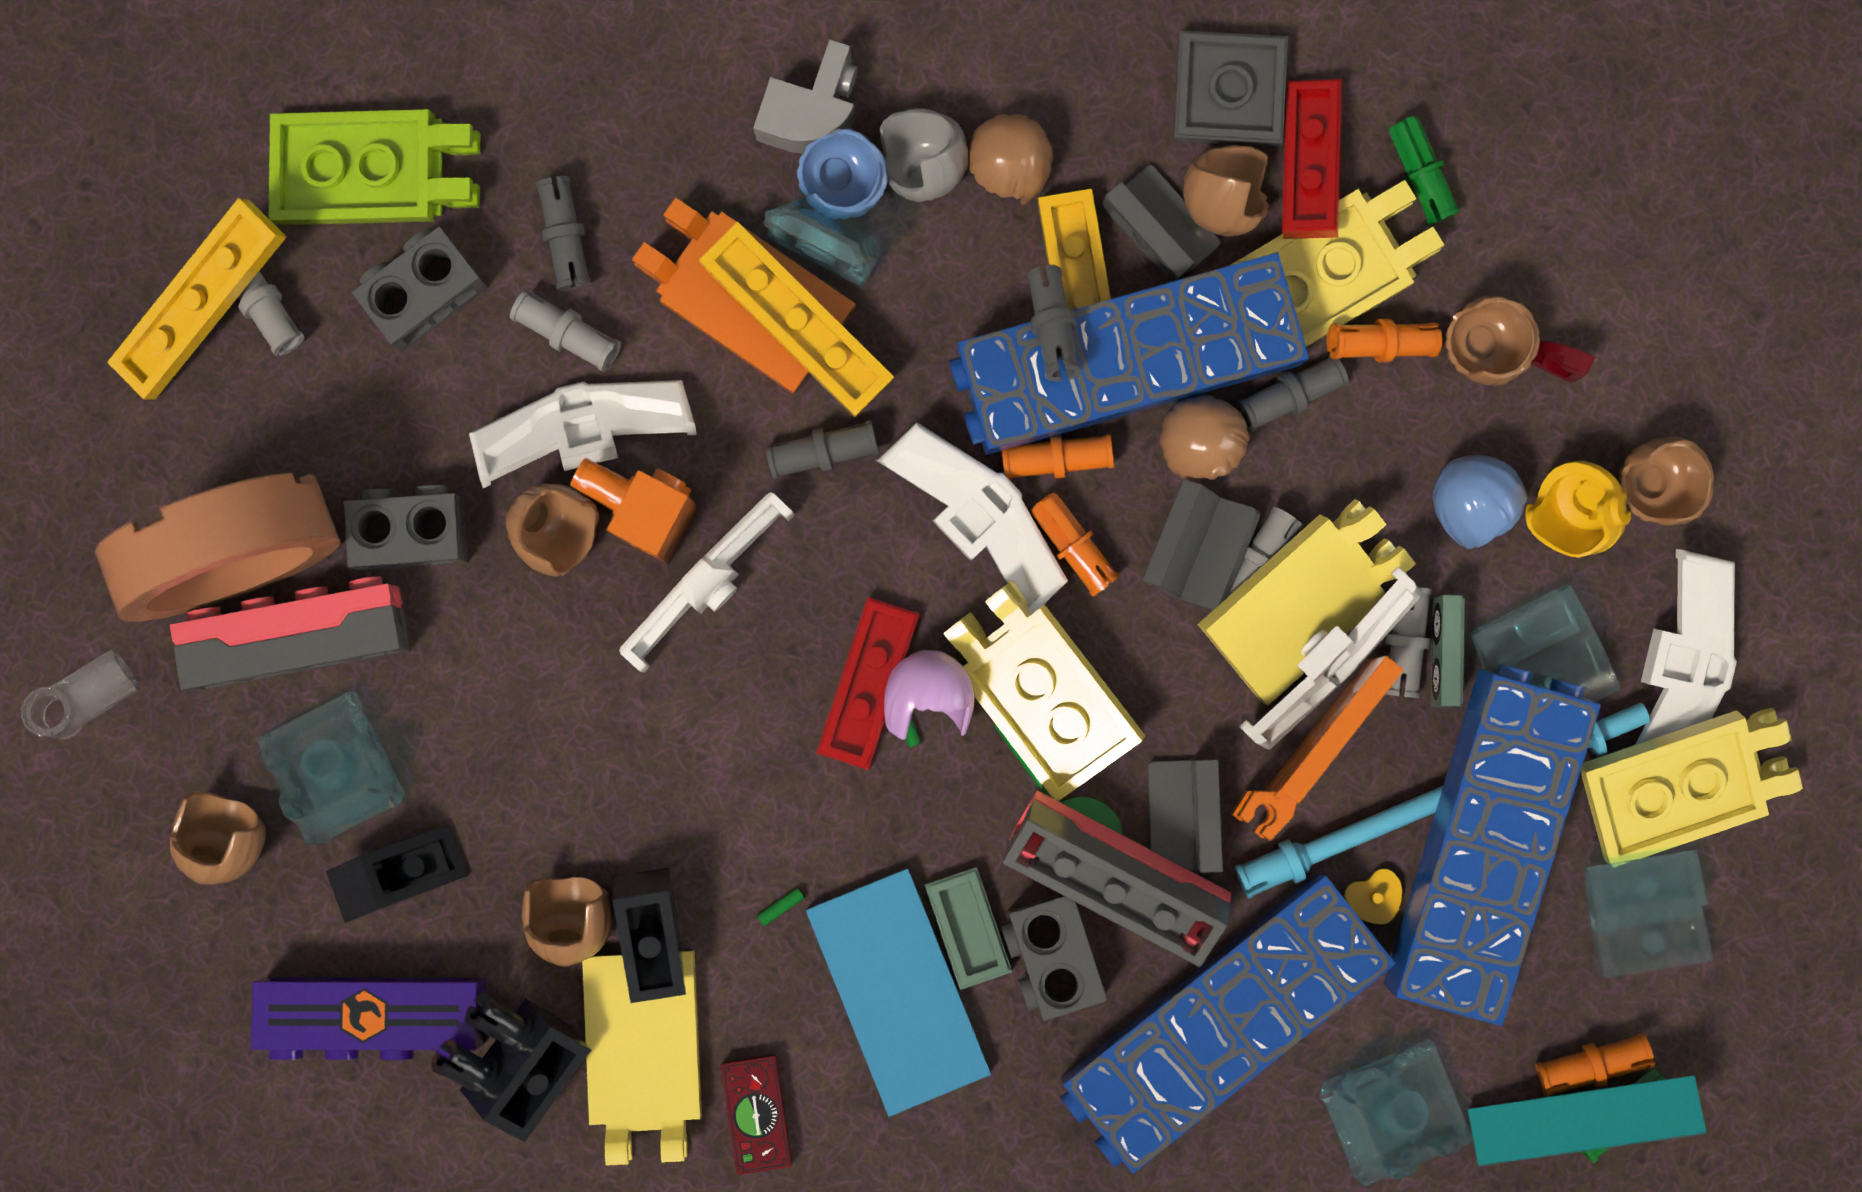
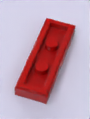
[1282,79,1343,239]
[816,597,920,770]

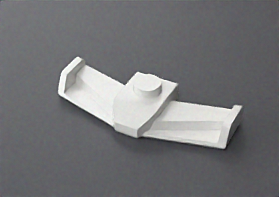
[469,380,697,488]
[876,422,1068,613]
[619,492,795,673]
[1635,549,1737,745]
[1240,566,1422,750]

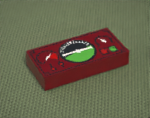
[720,1054,793,1175]

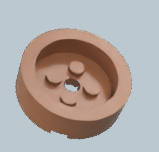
[95,473,340,622]

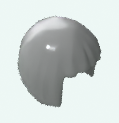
[880,109,969,202]

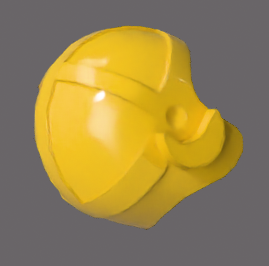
[1525,461,1631,558]

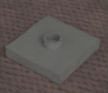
[1173,31,1288,148]

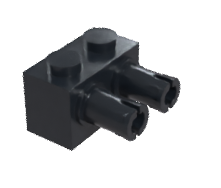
[431,993,591,1142]

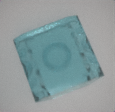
[763,197,883,287]
[258,691,405,844]
[1319,1039,1473,1187]

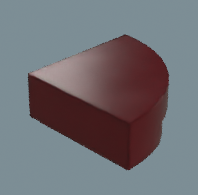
[1531,341,1596,383]

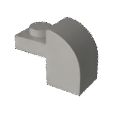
[753,39,858,154]

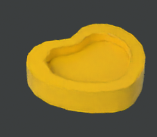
[1343,869,1402,924]

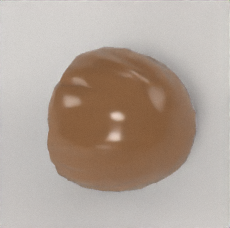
[966,113,1053,205]
[1183,145,1269,237]
[1445,296,1540,386]
[1159,394,1250,484]
[1617,436,1714,526]
[506,483,599,577]
[170,791,266,885]
[522,877,614,967]

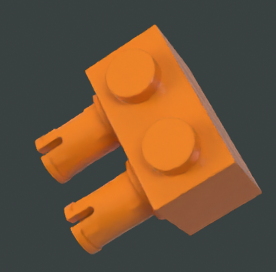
[571,458,698,564]

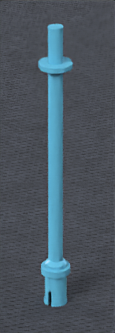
[1234,703,1650,899]

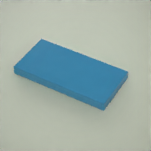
[806,868,991,1117]

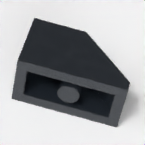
[326,825,468,923]
[612,867,686,1004]

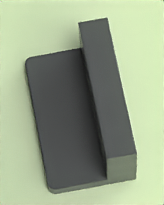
[1102,165,1220,283]
[1142,479,1260,611]
[1147,760,1223,873]

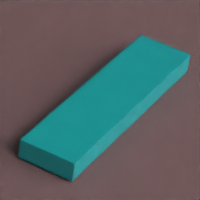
[1468,1075,1707,1166]

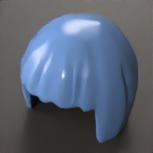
[796,128,888,220]
[1432,455,1528,549]

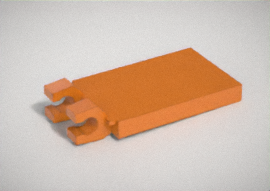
[632,197,856,395]
[1231,656,1404,841]

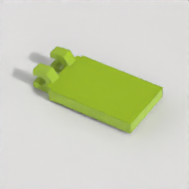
[269,109,480,225]

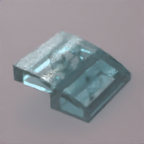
[1470,584,1621,702]
[1585,850,1713,979]

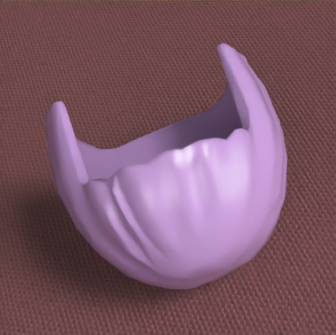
[884,650,975,740]

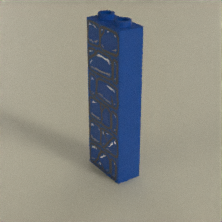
[949,252,1309,455]
[1383,663,1601,1026]
[1060,873,1396,1174]

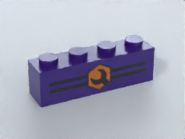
[251,977,486,1060]

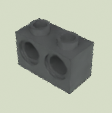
[351,226,488,352]
[344,485,468,571]
[1001,894,1107,1021]

